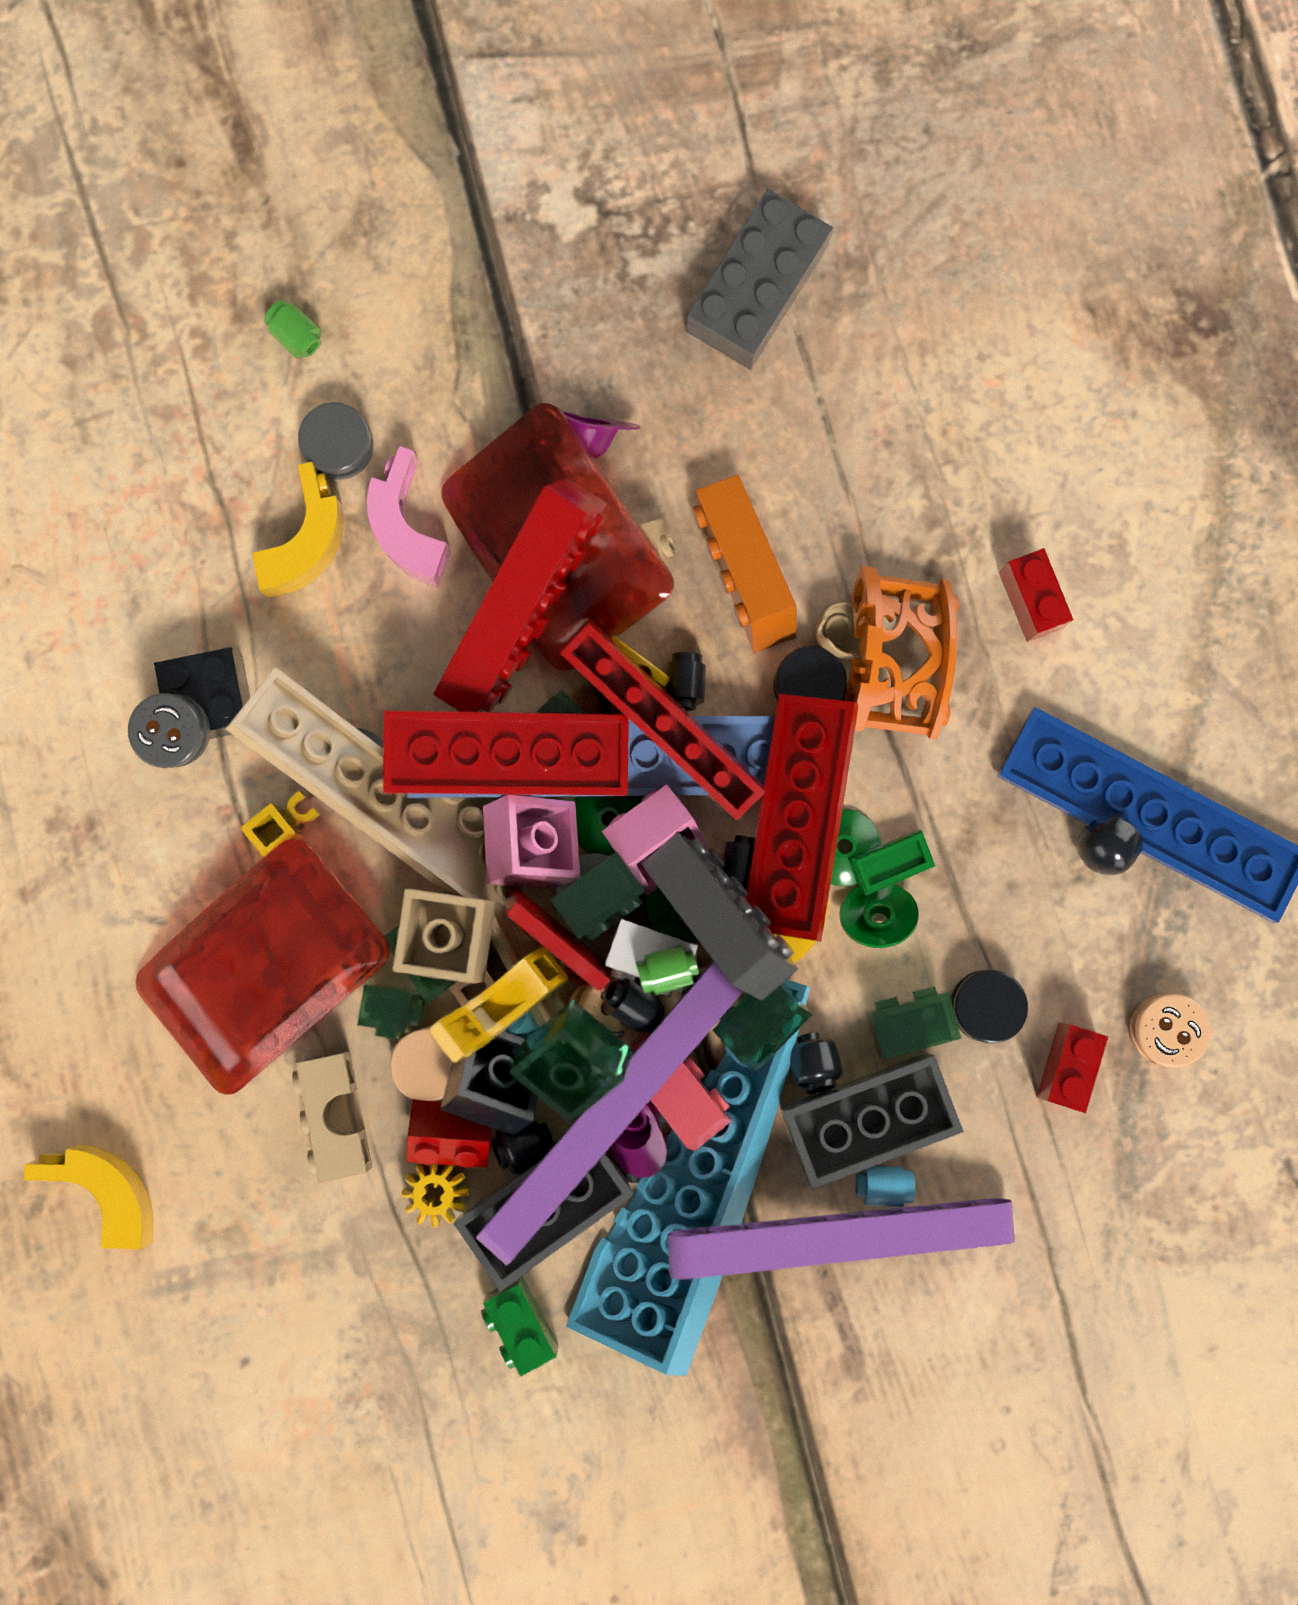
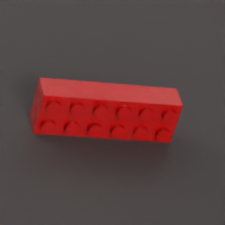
[433,478,607,712]

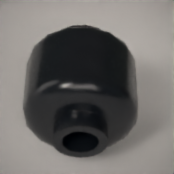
[789,1032,843,1094]
[491,1118,553,1174]

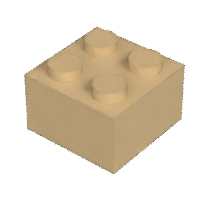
[393,889,496,983]

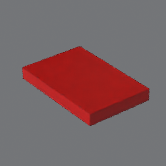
[505,885,610,991]

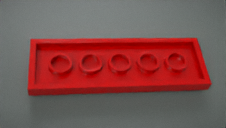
[746,694,859,942]
[383,711,629,796]

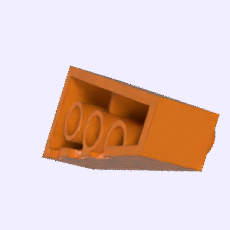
[692,474,796,653]

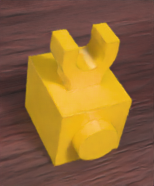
[240,790,321,861]

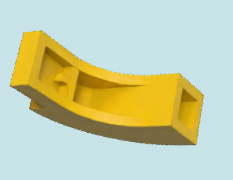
[252,461,344,598]
[429,946,569,1063]
[23,1144,154,1250]

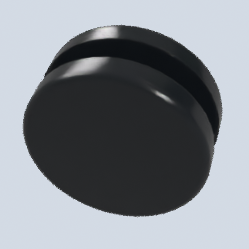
[773,646,848,702]
[950,970,1028,1044]

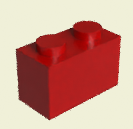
[998,548,1074,642]
[1036,1022,1109,1114]
[407,1099,491,1168]

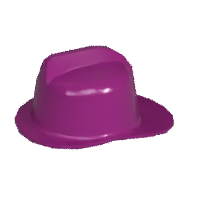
[548,408,640,461]
[609,1100,667,1178]

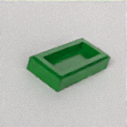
[848,830,935,896]

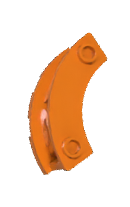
[843,566,959,739]

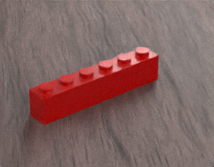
[560,619,765,820]

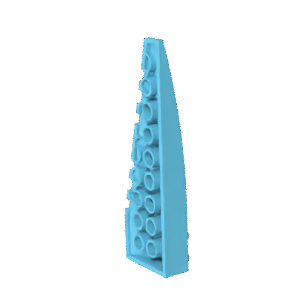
[566,979,810,1376]

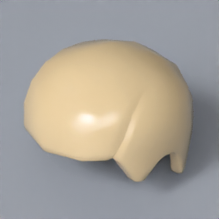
[815,601,861,661]

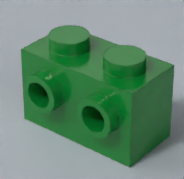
[481,1276,559,1377]

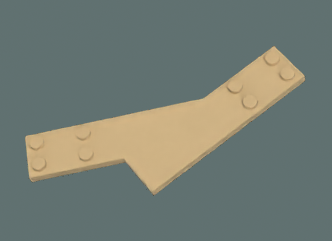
[226,667,586,1050]

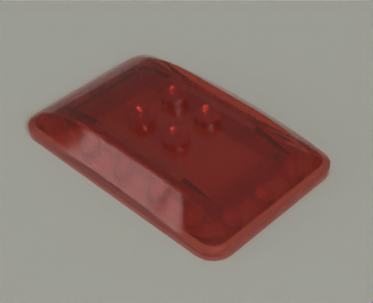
[441,403,674,671]
[135,838,390,1095]

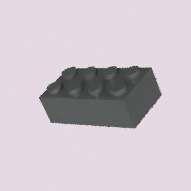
[686,188,833,370]
[642,832,798,1000]
[780,1053,964,1189]
[453,1151,634,1291]

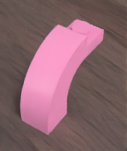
[367,446,451,587]

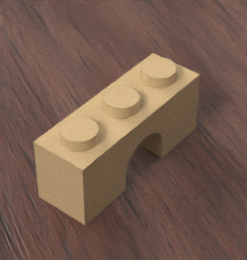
[292,1051,372,1183]

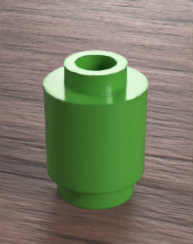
[264,300,321,358]
[635,944,699,995]

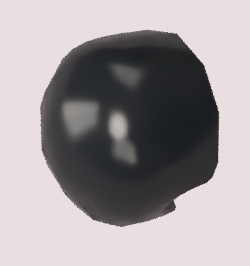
[1077,817,1143,875]

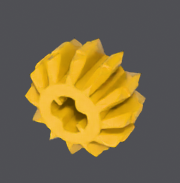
[401,1163,470,1228]

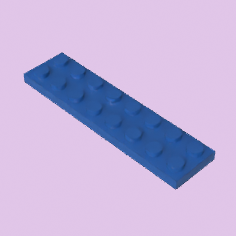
[996,707,1298,923]

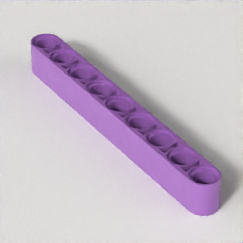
[475,961,743,1265]
[667,1198,1015,1279]

